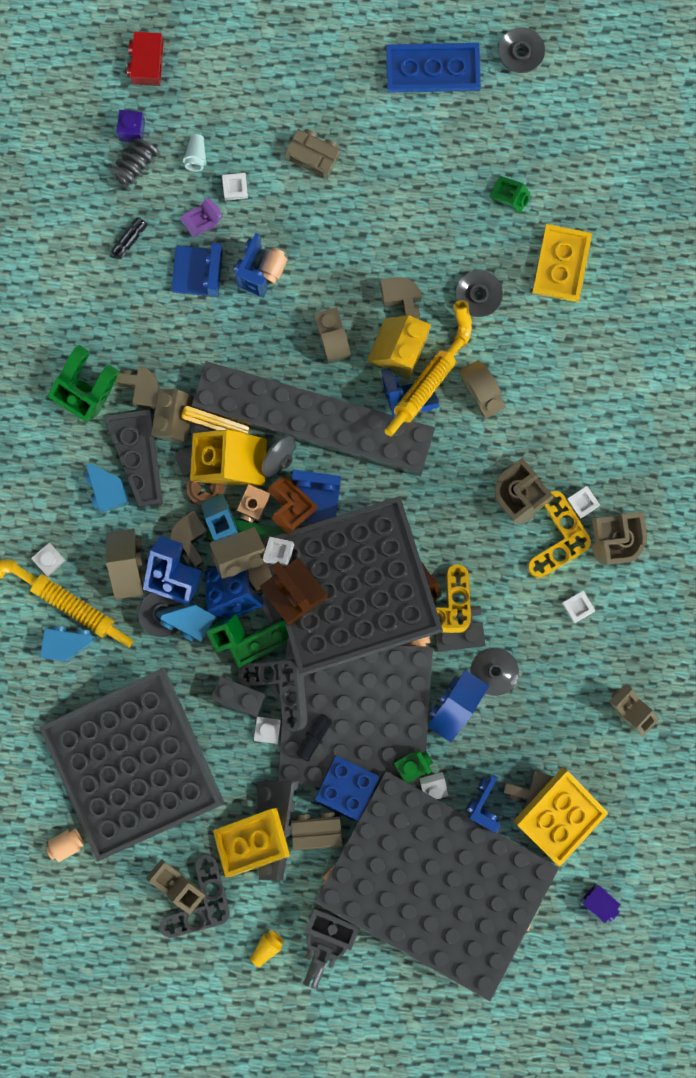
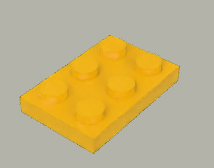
[532,224,592,303]
[213,808,290,878]

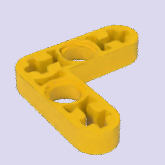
[528,491,591,578]
[436,564,471,633]

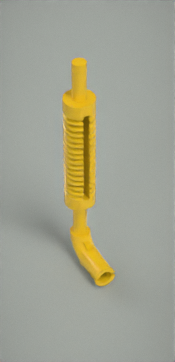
[385,300,473,436]
[0,559,134,648]

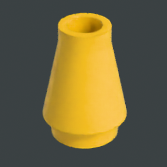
[249,930,284,968]

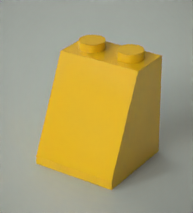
[367,315,431,379]
[190,429,267,487]

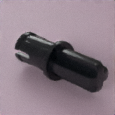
[296,714,332,762]

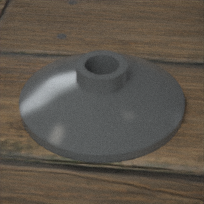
[498,28,545,73]
[456,270,503,317]
[261,435,295,477]
[138,592,182,637]
[471,648,519,696]

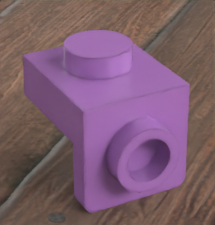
[180,197,222,238]

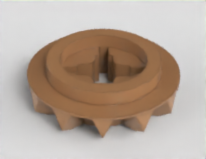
[187,477,225,506]

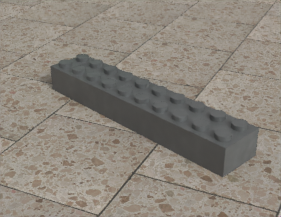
[192,361,435,477]

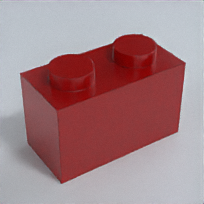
[127,32,164,86]

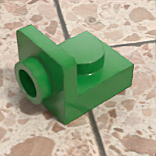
[490,176,530,214]
[394,747,433,783]

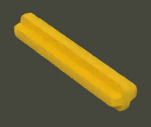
[181,406,249,434]

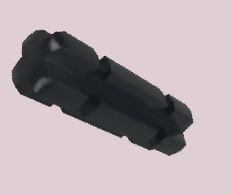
[111,217,147,259]

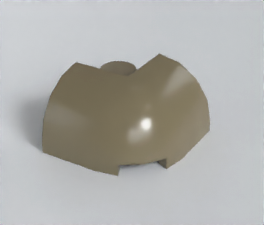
[495,458,553,524]
[591,512,647,565]

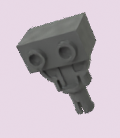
[303,906,360,990]

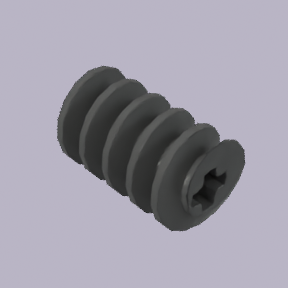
[110,138,161,191]

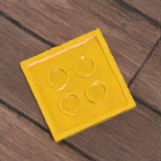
[513,767,608,867]

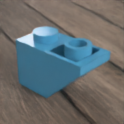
[84,463,130,513]
[201,494,239,541]
[156,601,216,642]
[40,625,96,662]

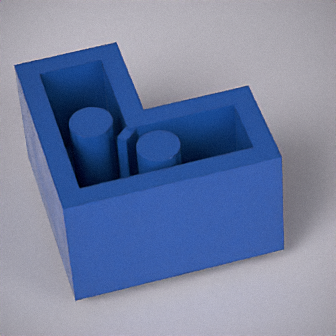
[143,536,202,605]
[428,670,489,743]

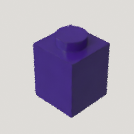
[116,109,145,143]
[580,883,621,923]

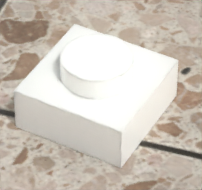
[222,173,248,201]
[567,486,601,520]
[263,537,294,567]
[31,543,66,577]
[562,591,595,623]
[254,717,281,744]
[419,772,448,799]

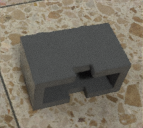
[211,677,267,717]

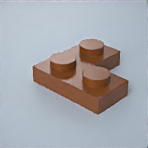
[267,474,319,535]

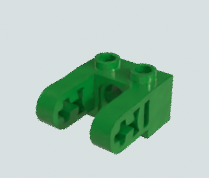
[47,345,120,423]

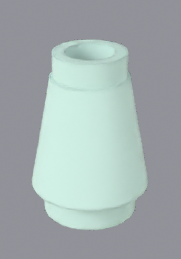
[183,134,206,172]

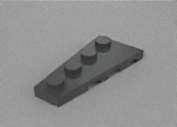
[103,410,163,508]
[257,781,299,881]

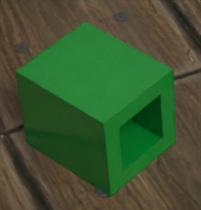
[206,614,246,653]

